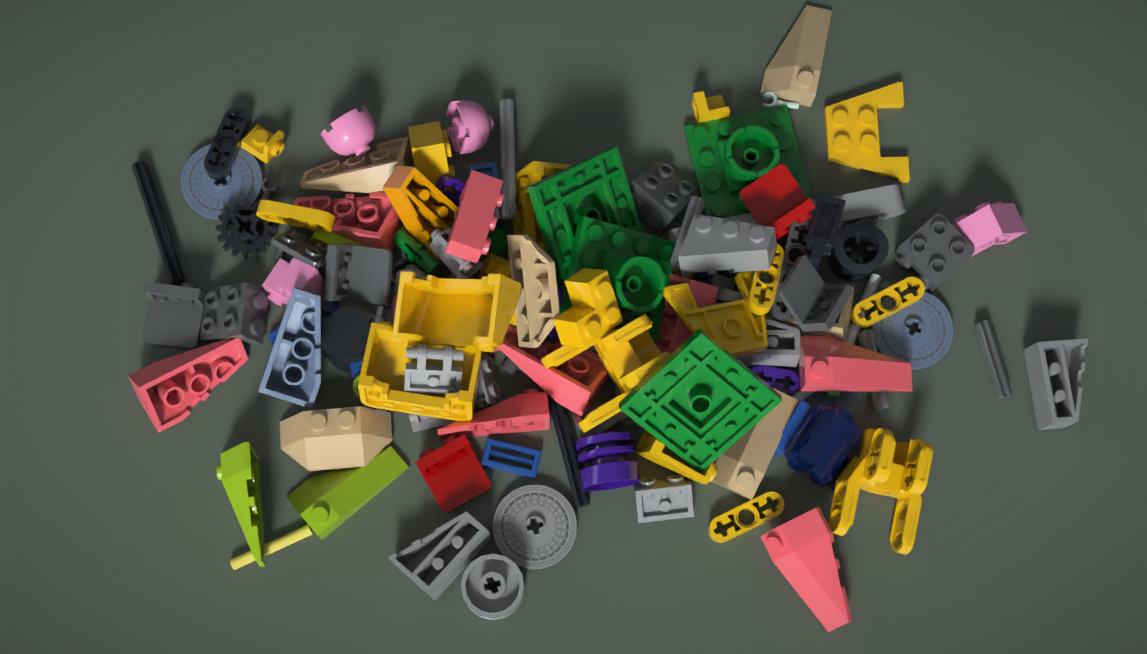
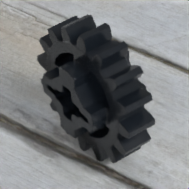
[216,199,276,260]

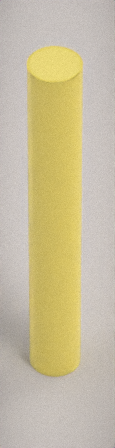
[230,525,313,570]

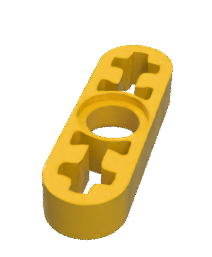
[256,200,335,232]
[747,244,784,315]
[851,277,925,328]
[708,492,784,543]

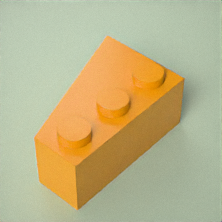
[383,165,458,261]

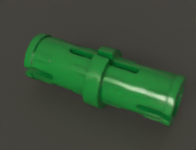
[392,229,443,276]

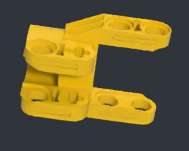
[541,314,671,433]
[828,428,933,555]

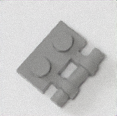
[404,345,464,394]

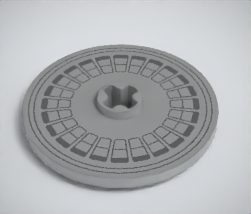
[493,485,577,569]

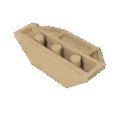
[507,234,560,348]
[280,406,393,471]

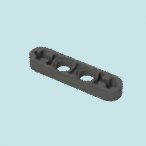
[770,220,811,321]

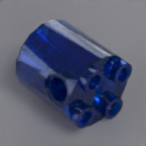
[784,404,861,487]

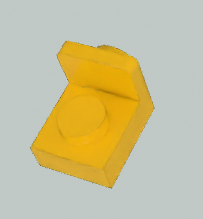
[241,124,285,164]

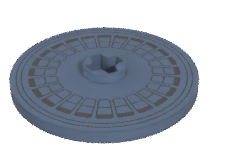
[181,143,263,220]
[871,289,954,370]

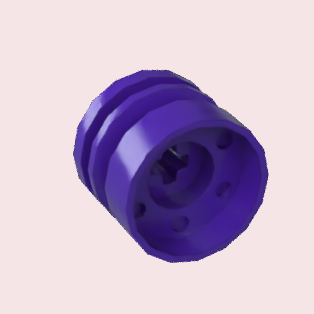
[576,431,641,491]

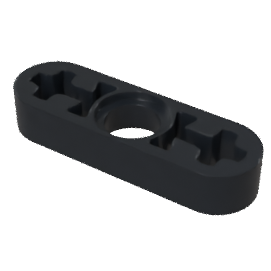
[204,107,250,180]

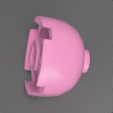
[447,100,494,154]
[321,106,376,157]

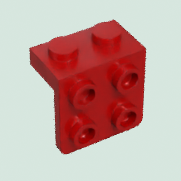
[739,164,816,240]
[415,434,491,513]

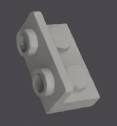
[633,474,694,523]

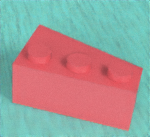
[445,170,505,263]

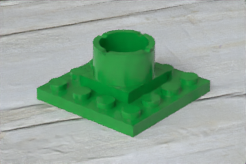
[683,105,812,218]
[527,146,643,291]
[559,216,676,345]
[619,328,782,473]

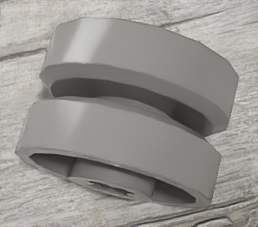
[461,554,525,621]

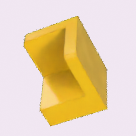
[691,91,731,123]

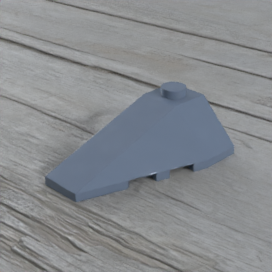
[258,287,321,409]

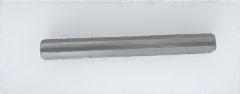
[499,99,516,220]

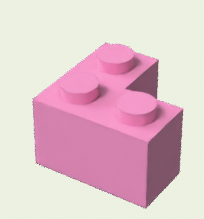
[953,201,1028,257]
[262,257,326,308]

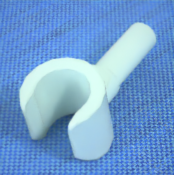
[762,92,799,110]

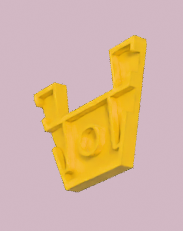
[824,82,910,183]
[663,271,768,357]

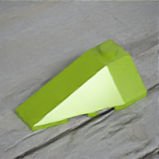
[216,442,266,567]
[286,446,409,540]

